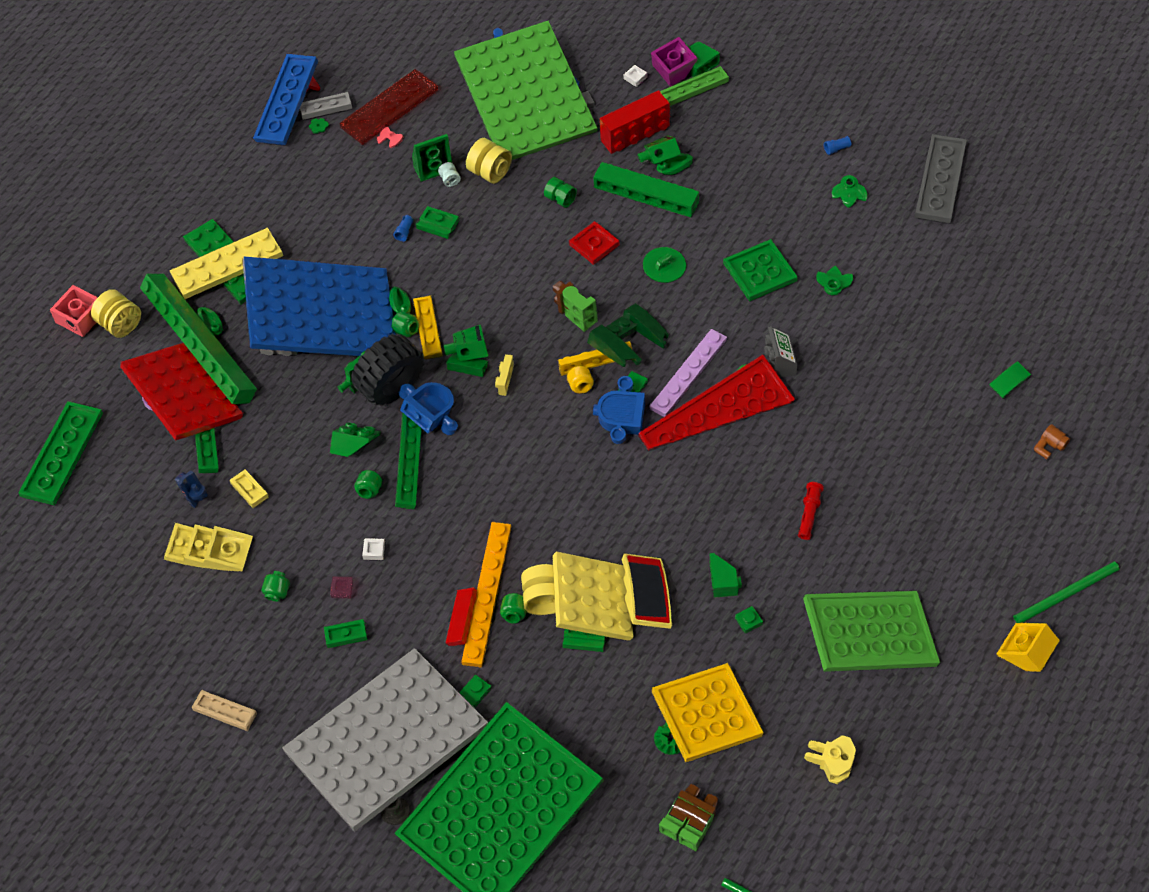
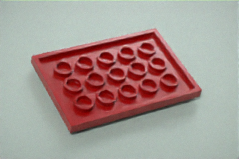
[120,343,243,441]

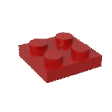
[569,221,619,265]

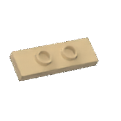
[192,690,257,731]

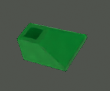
[330,423,381,457]

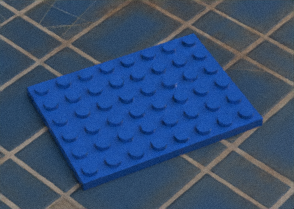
[243,256,395,356]

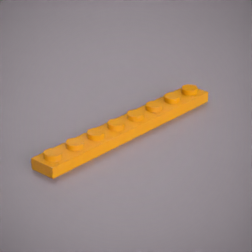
[461,522,511,667]

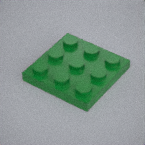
[723,239,798,301]

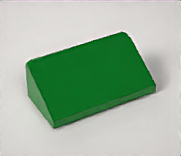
[446,354,488,377]

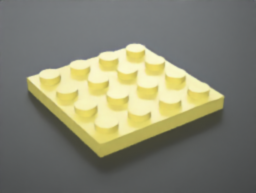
[553,552,633,640]

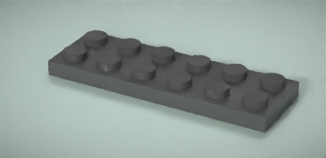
[915,134,967,223]

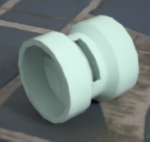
[438,162,461,187]

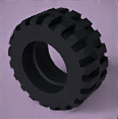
[352,334,424,406]

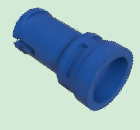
[824,136,851,155]
[393,215,413,242]

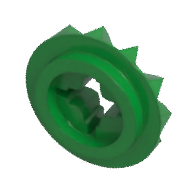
[654,723,680,755]

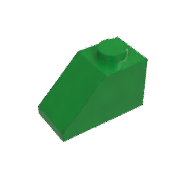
[709,553,742,597]

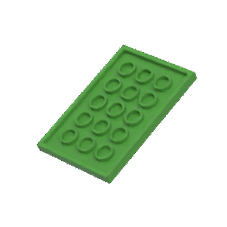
[803,591,940,672]

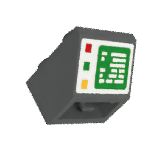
[764,326,797,378]

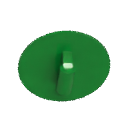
[643,247,686,283]

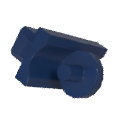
[175,470,208,508]

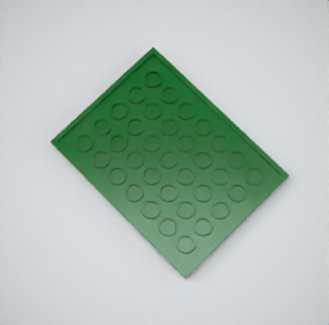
[394,702,604,892]

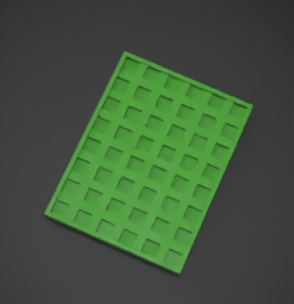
[454,21,597,160]

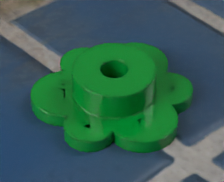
[309,118,329,133]

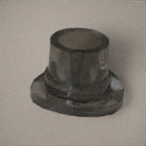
[381,797,410,825]

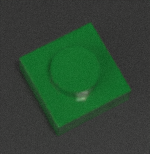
[735,606,763,634]

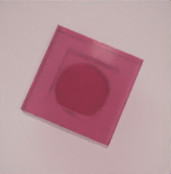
[330,576,353,598]

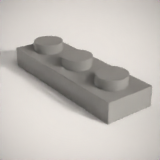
[300,92,352,120]

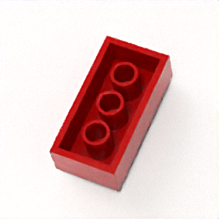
[600,90,670,154]

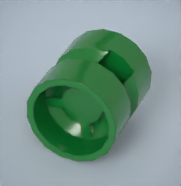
[544,177,577,208]

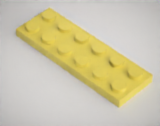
[170,228,283,299]

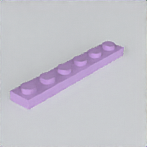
[650,329,727,417]

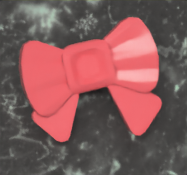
[377,127,403,148]

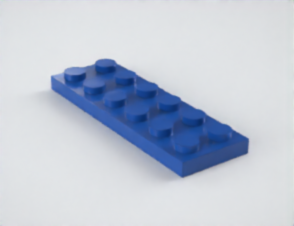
[253,54,318,145]

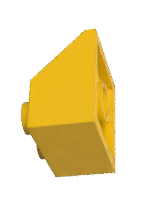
[997,623,1059,672]

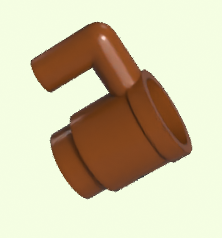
[1034,424,1070,459]

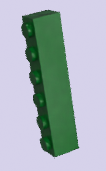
[593,162,699,217]

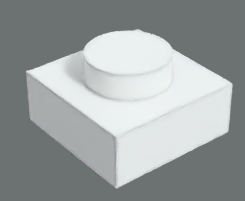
[624,65,647,87]
[362,539,385,560]

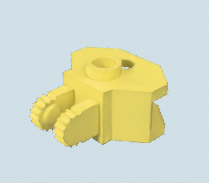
[804,736,856,784]

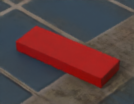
[446,587,477,646]

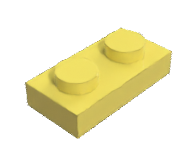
[495,354,514,396]
[230,470,269,508]

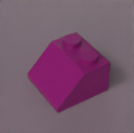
[651,37,697,87]

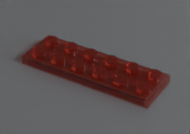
[339,69,438,145]

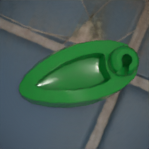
[657,153,693,175]
[389,286,411,314]
[197,307,223,336]

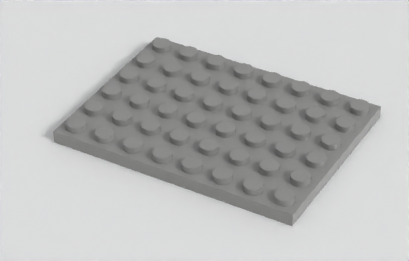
[282,648,488,832]

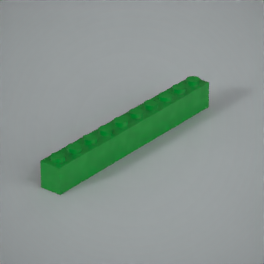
[140,274,257,404]

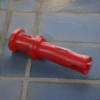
[798,482,824,540]

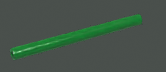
[1013,561,1119,623]

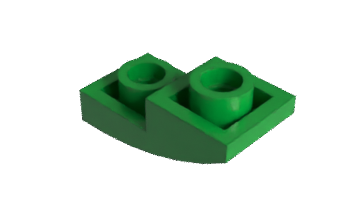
[989,361,1031,399]

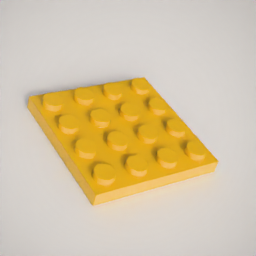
[652,663,763,762]

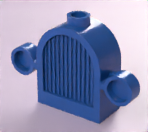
[593,376,646,444]
[399,382,458,435]

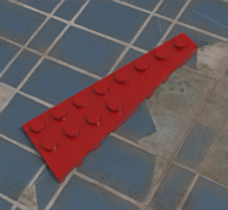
[638,355,795,450]

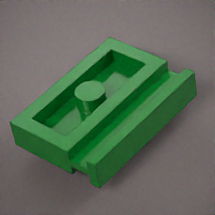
[416,206,459,239]
[562,629,606,652]

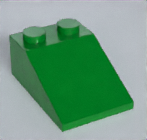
[412,134,452,182]

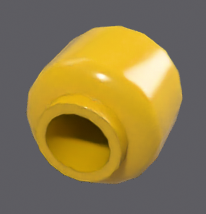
[567,366,594,394]

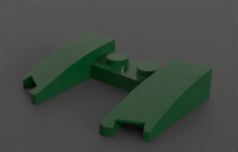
[587,303,669,367]

